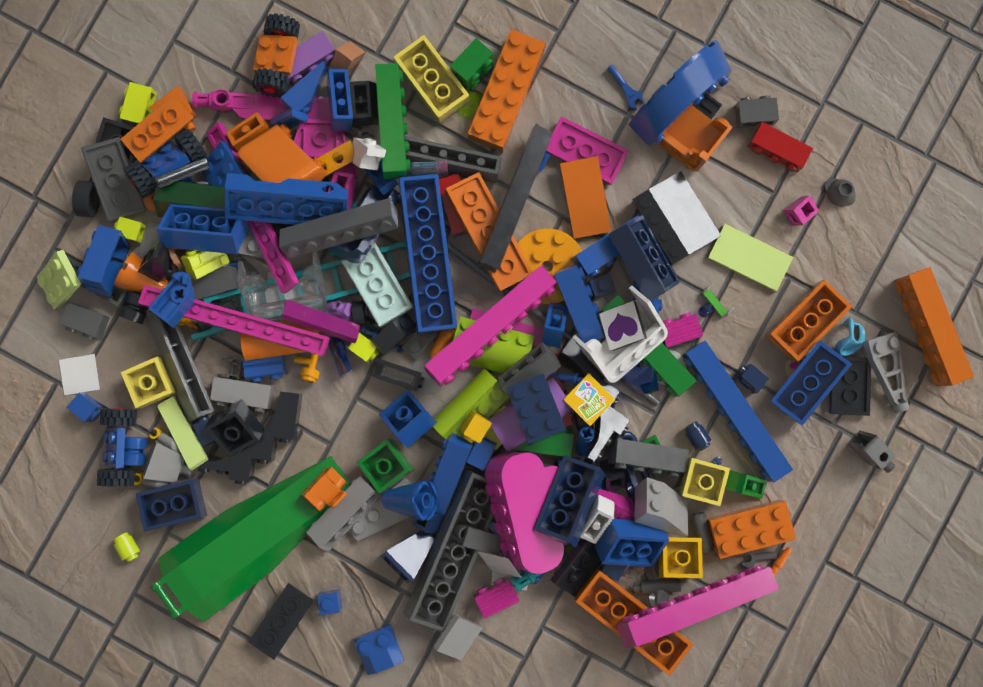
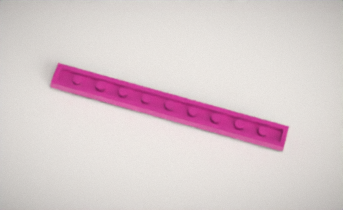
[206,122,299,293]
[138,285,330,357]

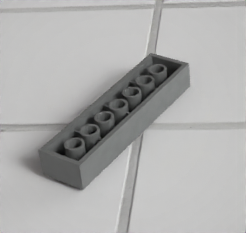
[404,468,494,632]

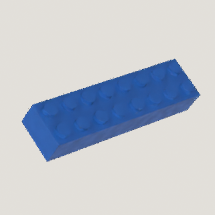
[398,174,457,334]

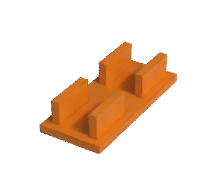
[121,95,195,163]

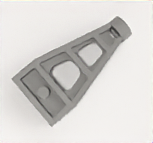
[863,331,910,412]

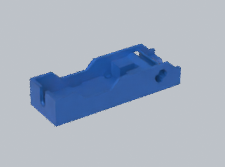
[225,173,348,225]

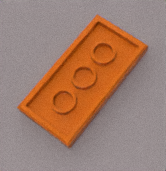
[560,156,612,239]

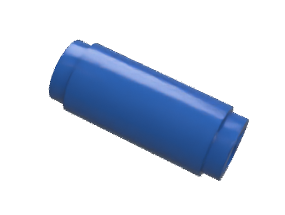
[576,427,595,457]

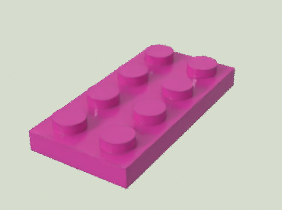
[546,116,629,185]

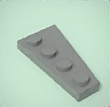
[349,477,411,542]

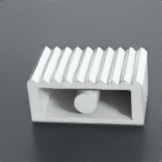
[581,495,615,544]

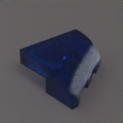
[328,337,353,378]

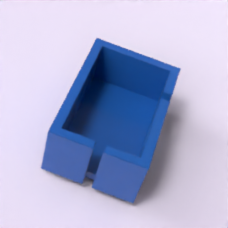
[77,225,131,297]

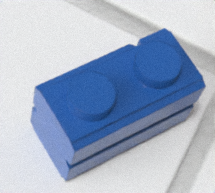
[242,355,287,383]

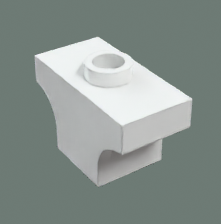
[352,137,386,170]

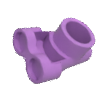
[324,301,353,321]

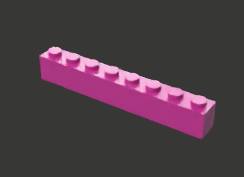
[424,266,557,387]

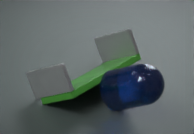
[698,283,734,318]

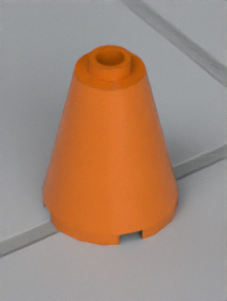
[114,252,169,294]

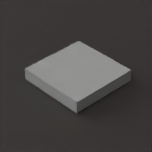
[433,614,482,660]

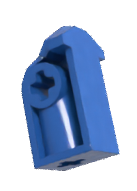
[148,272,195,328]

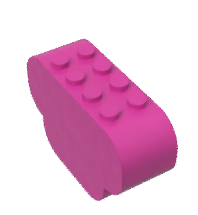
[485,452,564,574]

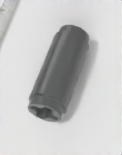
[691,512,714,553]

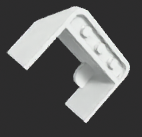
[572,286,668,383]

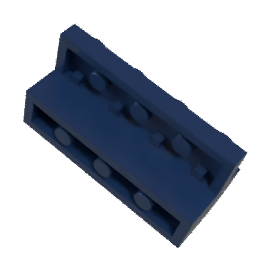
[330,185,400,264]

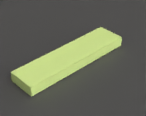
[157,396,208,470]

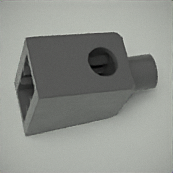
[847,430,895,473]

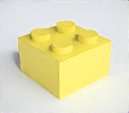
[121,357,177,408]
[679,457,730,506]

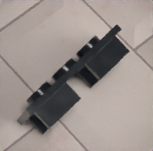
[248,583,314,660]

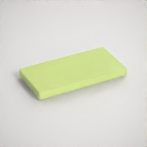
[707,224,793,292]

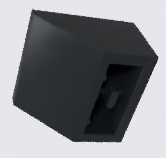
[350,81,379,126]

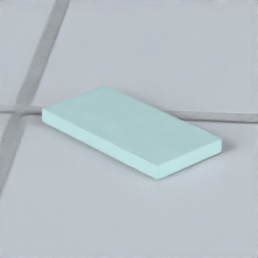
[341,242,413,327]

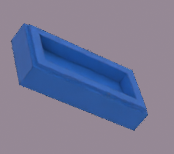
[270,109,308,129]

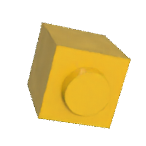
[460,410,492,443]

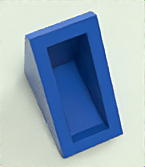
[466,437,497,472]

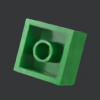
[450,38,493,92]
[357,439,415,494]

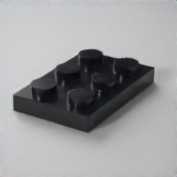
[829,357,871,416]
[550,538,601,597]

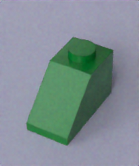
[725,470,767,499]

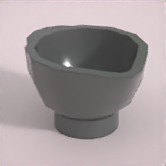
[824,178,856,206]

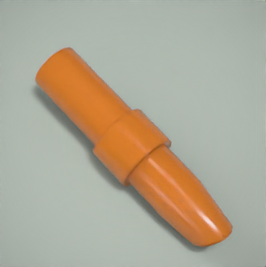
[771,547,792,577]

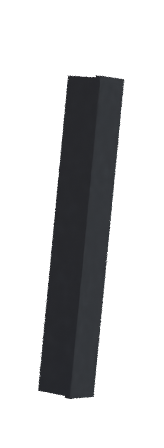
[477,123,553,273]

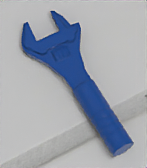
[607,64,644,110]

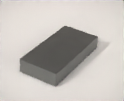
[461,526,501,556]

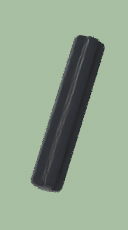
[154,158,210,189]

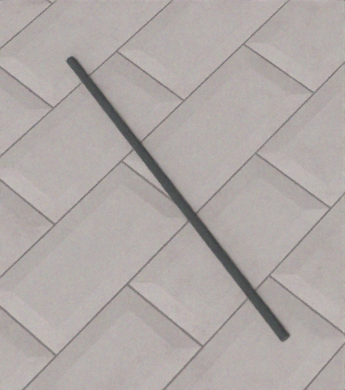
[446,240,660,406]

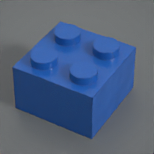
[379,389,437,448]

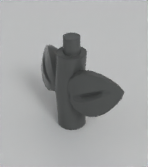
[633,560,681,608]

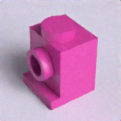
[783,196,819,226]

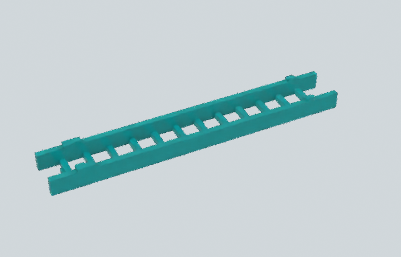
[191,241,410,340]

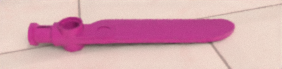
[192,89,330,120]

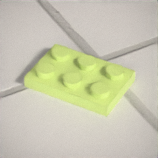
[37,250,81,310]

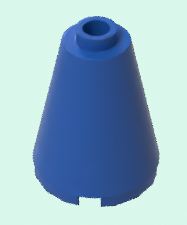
[381,480,438,521]

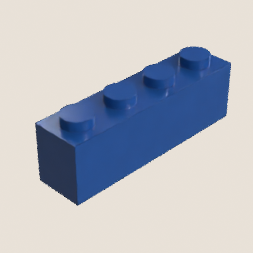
[571,215,639,277]
[554,263,605,343]
[429,433,474,515]

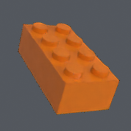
[765,279,853,363]
[707,499,796,559]

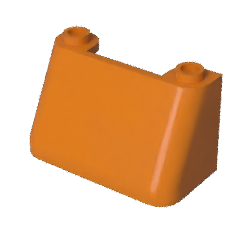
[657,105,732,172]
[237,124,328,183]

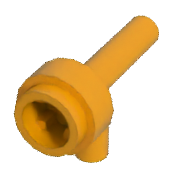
[294,354,320,383]

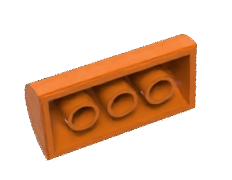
[240,319,322,361]

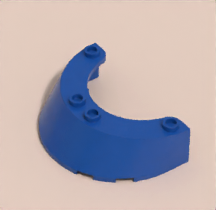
[628,40,732,147]

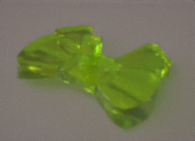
[460,91,483,119]

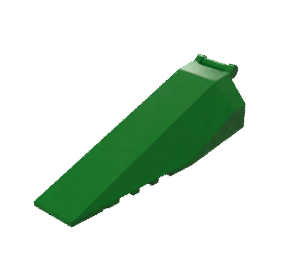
[150,456,351,622]

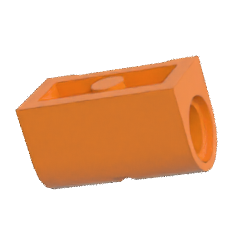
[301,466,347,512]

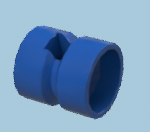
[124,437,147,466]

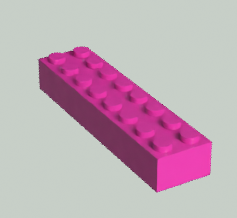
[616,565,779,648]

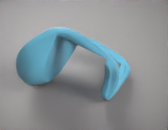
[835,317,865,356]

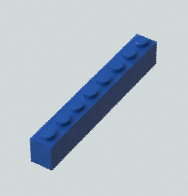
[683,340,793,483]

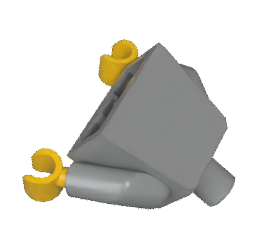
[134,427,192,488]

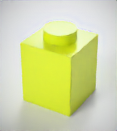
[114,217,146,243]
[348,333,380,363]

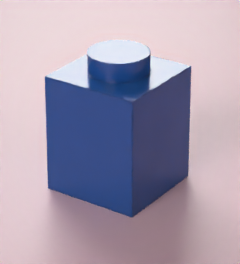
[67,392,103,422]
[317,589,342,615]

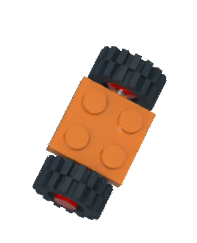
[252,13,300,98]

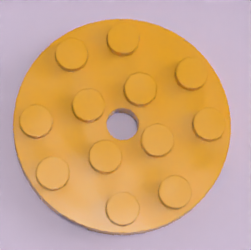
[514,228,582,305]

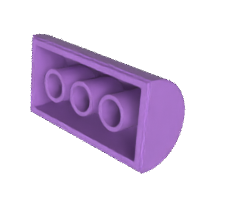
[489,378,573,452]

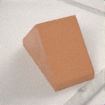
[328,41,366,76]

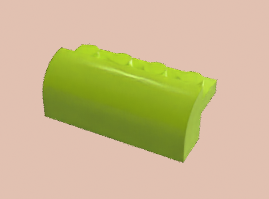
[453,316,535,374]
[433,368,510,439]

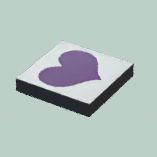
[599,301,647,351]

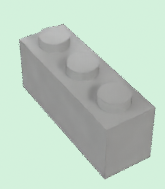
[210,377,275,412]

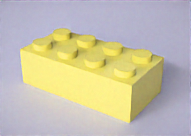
[393,35,470,123]

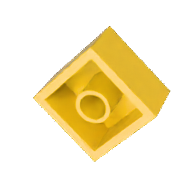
[658,537,703,579]

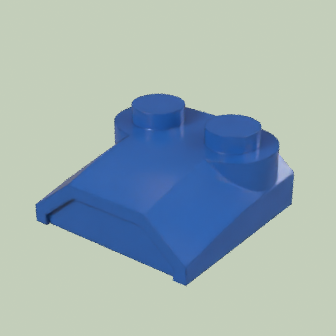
[354,624,404,675]

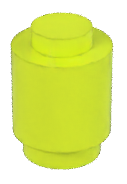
[113,532,140,562]

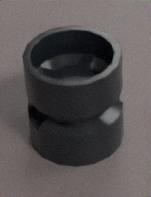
[119,291,149,325]
[352,300,377,326]

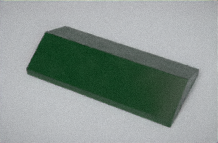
[153,181,225,218]

